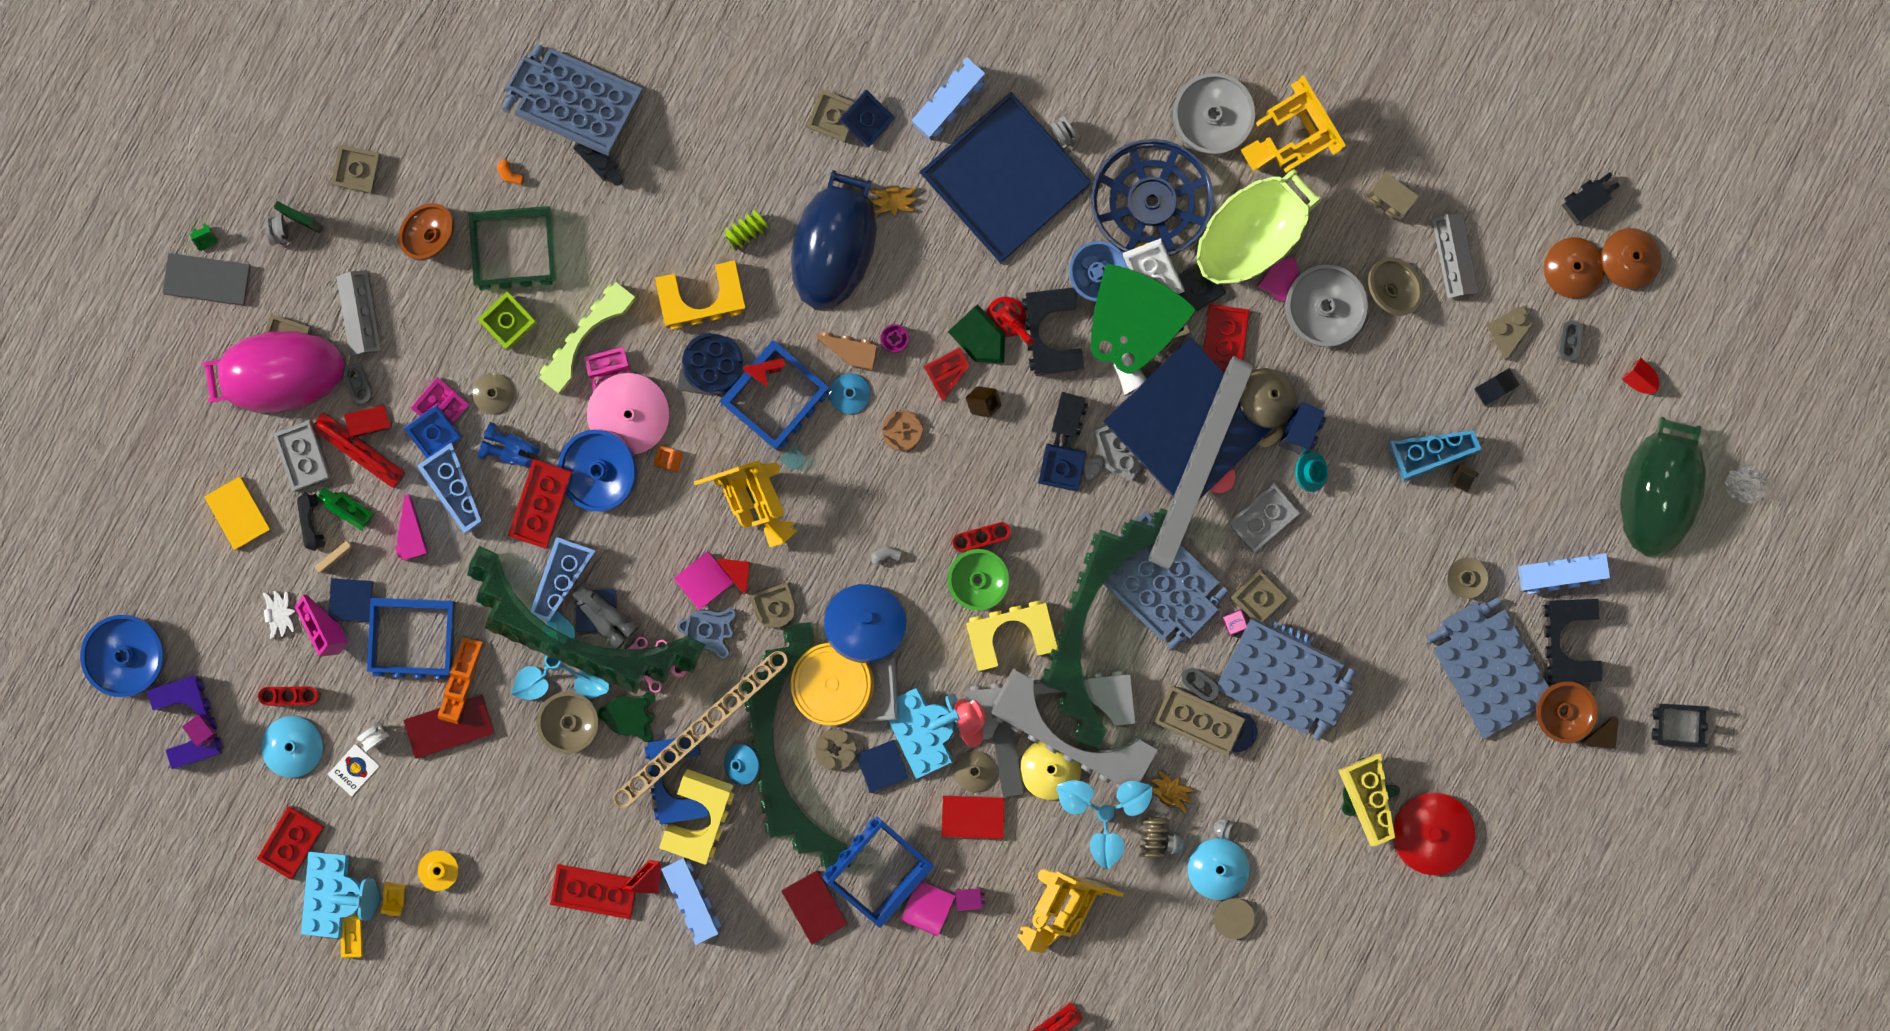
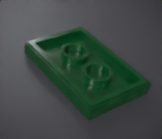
[274,201,324,233]

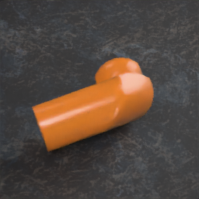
[497,160,524,185]

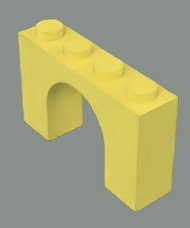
[966,600,1058,671]
[659,769,735,865]

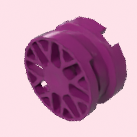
[880,324,909,353]

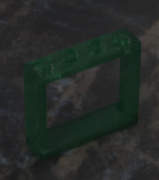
[468,206,557,291]

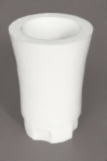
[1113,353,1147,396]

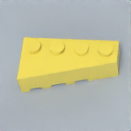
[1338,753,1395,846]

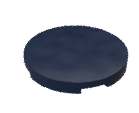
[682,333,743,394]

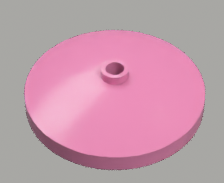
[587,373,669,455]

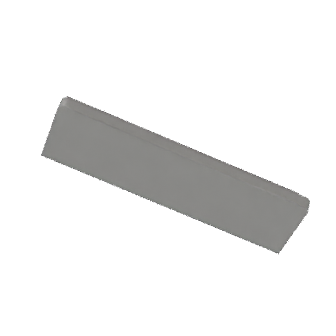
[1432,213,1478,299]
[337,271,381,356]

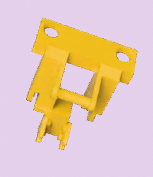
[1240,75,1346,173]
[694,460,797,547]
[1017,869,1124,954]

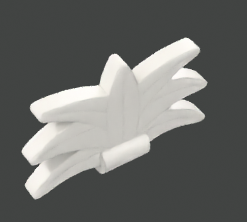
[263,591,295,639]

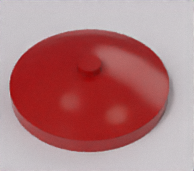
[1393,793,1475,875]

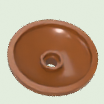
[398,203,454,261]
[1601,228,1661,289]
[1544,237,1605,299]
[1536,681,1598,743]

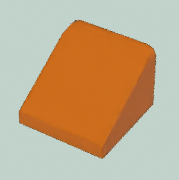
[653,446,683,472]

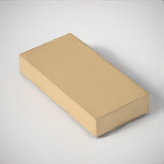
[315,541,354,573]

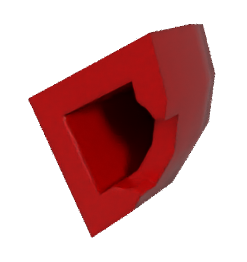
[1622,358,1660,394]

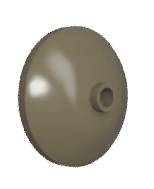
[1368,257,1423,316]
[1239,368,1296,428]
[536,692,599,754]

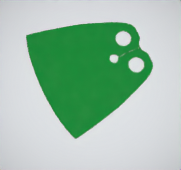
[1091,264,1195,374]

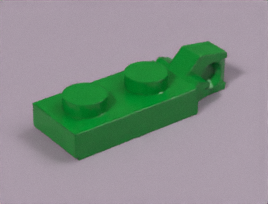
[318,487,374,531]

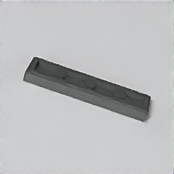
[993,721,1023,797]

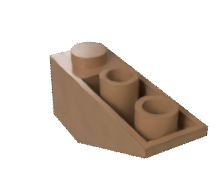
[816,332,877,371]

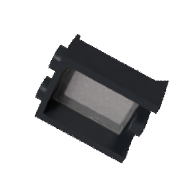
[1651,703,1709,748]

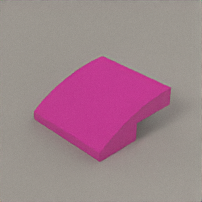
[584,347,631,392]
[410,377,469,424]
[674,551,733,611]
[900,881,955,937]

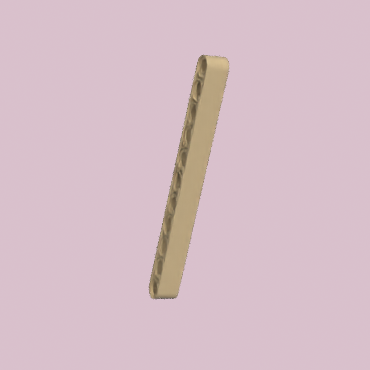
[614,651,788,808]

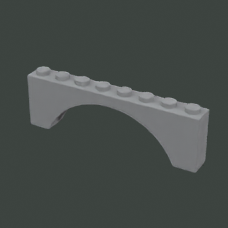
[989,668,1158,788]
[966,671,1135,739]

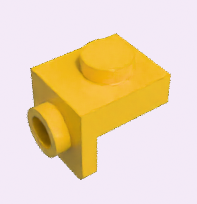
[380,882,406,916]

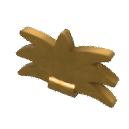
[870,186,917,216]
[1150,771,1194,813]

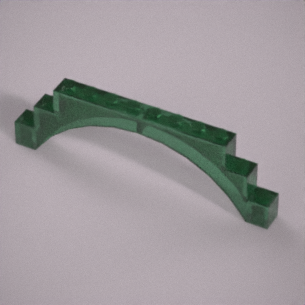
[1041,508,1168,749]
[467,546,705,694]
[741,622,851,869]

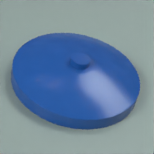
[558,429,638,511]
[824,584,906,663]
[80,615,164,697]

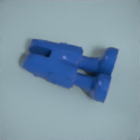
[477,422,540,468]

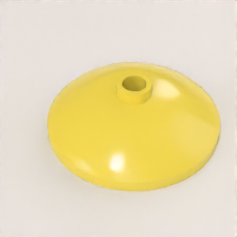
[1020,741,1081,800]

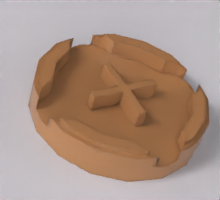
[882,410,923,451]

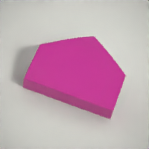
[1257,257,1299,301]

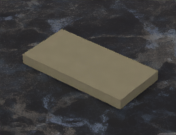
[1154,686,1246,757]

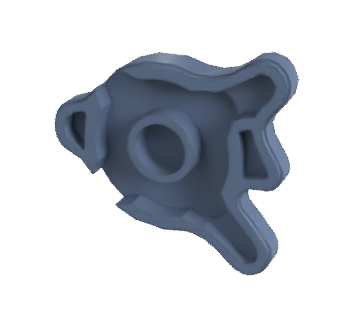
[677,608,736,659]

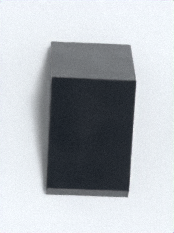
[1474,368,1520,406]

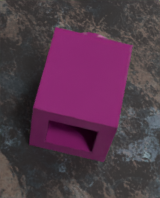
[182,714,217,747]
[955,887,985,911]

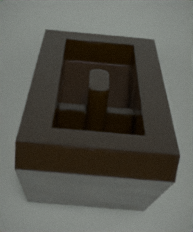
[1581,716,1618,749]

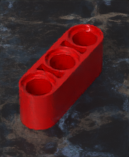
[953,522,1011,552]
[258,686,321,705]

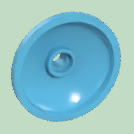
[261,716,323,778]
[1188,838,1250,900]

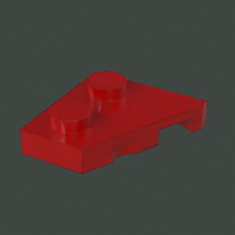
[923,347,969,401]

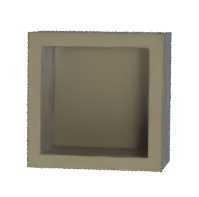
[1367,172,1419,221]

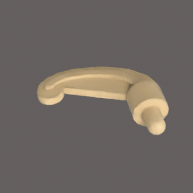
[1257,427,1282,447]

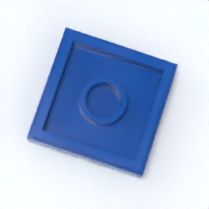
[404,404,462,459]

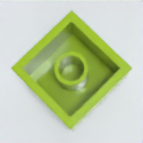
[477,292,538,351]

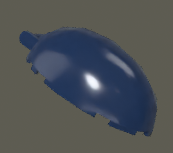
[791,170,877,310]

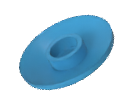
[829,373,870,414]
[724,744,760,785]

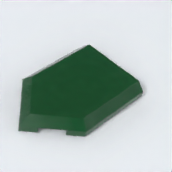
[948,304,1005,363]

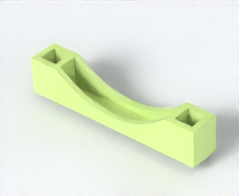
[539,282,636,395]

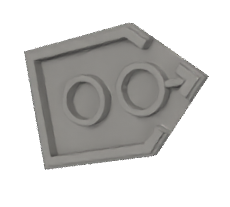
[1093,426,1142,482]

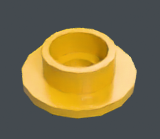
[418,850,459,891]

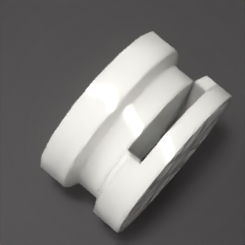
[356,722,390,752]

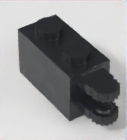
[573,143,623,187]
[1562,172,1620,225]
[1051,392,1088,448]

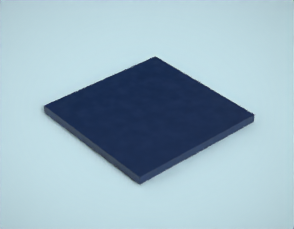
[919,92,1092,264]
[1103,338,1273,501]

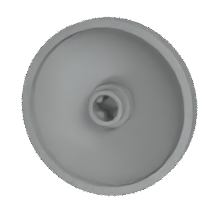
[1173,73,1255,155]
[1285,265,1368,347]

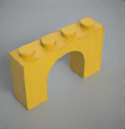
[655,260,746,330]

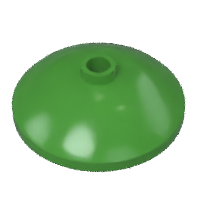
[947,549,1009,611]

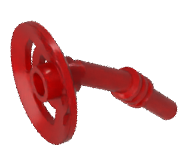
[986,297,1034,346]

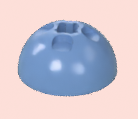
[1069,241,1129,302]

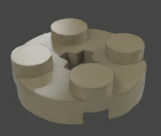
[815,729,856,770]

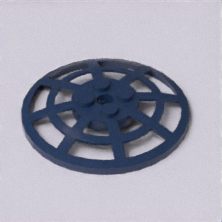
[1091,139,1214,256]

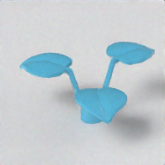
[511,612,609,700]
[1056,780,1152,869]

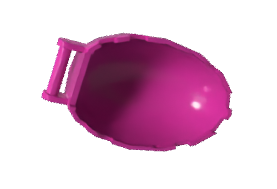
[202,331,345,413]

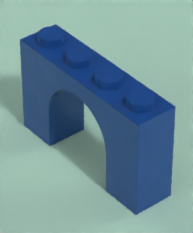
[645,737,710,824]

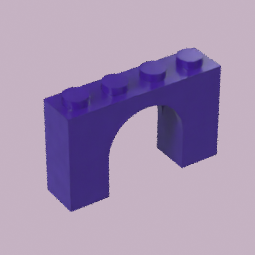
[147,675,224,769]

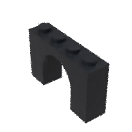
[1022,287,1084,376]
[1543,599,1602,683]

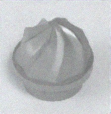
[1214,819,1235,839]
[1164,834,1184,854]

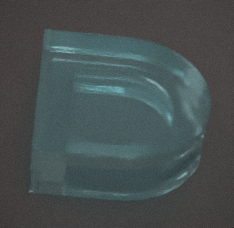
[779,445,804,470]

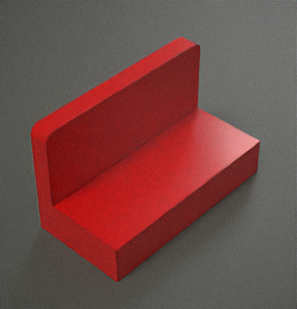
[344,405,391,438]

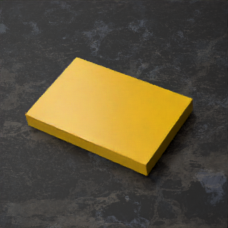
[204,476,271,550]

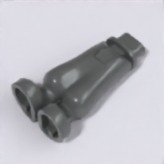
[572,584,641,653]

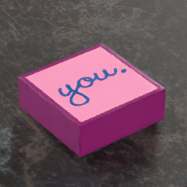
[1222,609,1247,636]

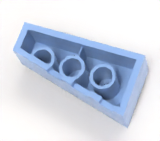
[912,57,985,140]
[417,443,482,536]
[529,537,595,622]
[1518,554,1610,594]

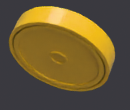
[791,643,874,726]

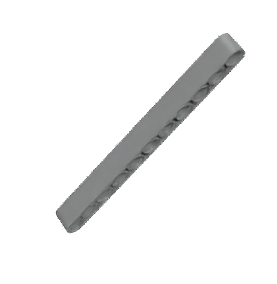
[1149,356,1253,569]

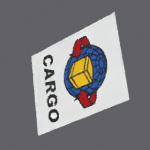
[327,744,379,796]

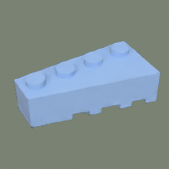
[661,857,722,945]

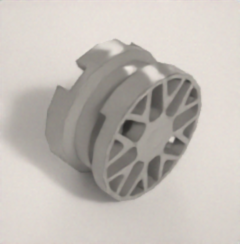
[1049,116,1078,148]
[265,214,288,245]

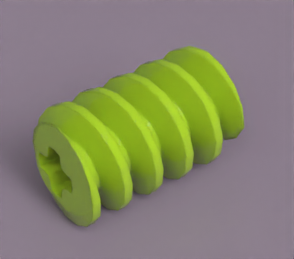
[725,210,770,252]

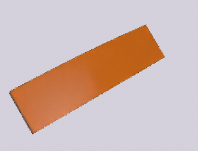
[438,637,483,724]

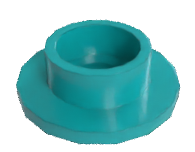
[1295,452,1328,492]

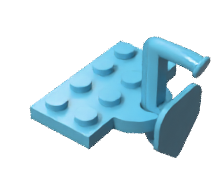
[888,687,960,779]
[301,852,381,938]

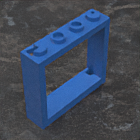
[719,340,829,451]
[367,598,455,679]
[822,816,935,928]

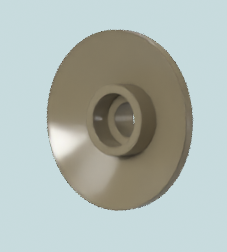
[472,373,513,414]
[1447,558,1488,599]
[954,751,995,792]

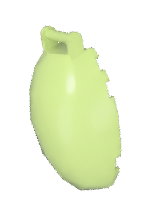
[1196,169,1322,284]

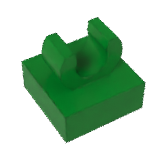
[190,223,218,251]

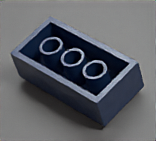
[1278,402,1326,455]

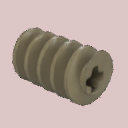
[1139,815,1170,859]

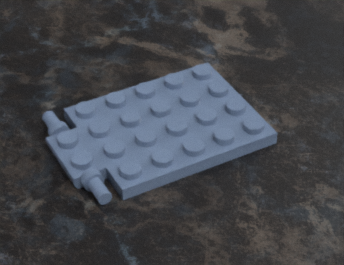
[501,44,643,156]
[1088,511,1229,651]
[1426,597,1548,739]
[1217,617,1357,741]

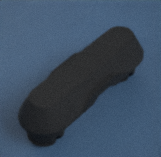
[297,492,325,551]

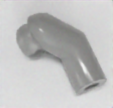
[871,546,902,565]

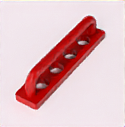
[314,413,405,488]
[1032,1002,1083,1031]

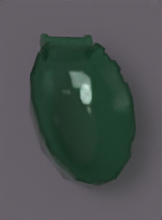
[1620,416,1706,557]

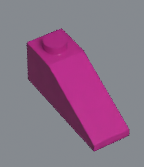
[395,494,429,561]
[295,594,348,657]

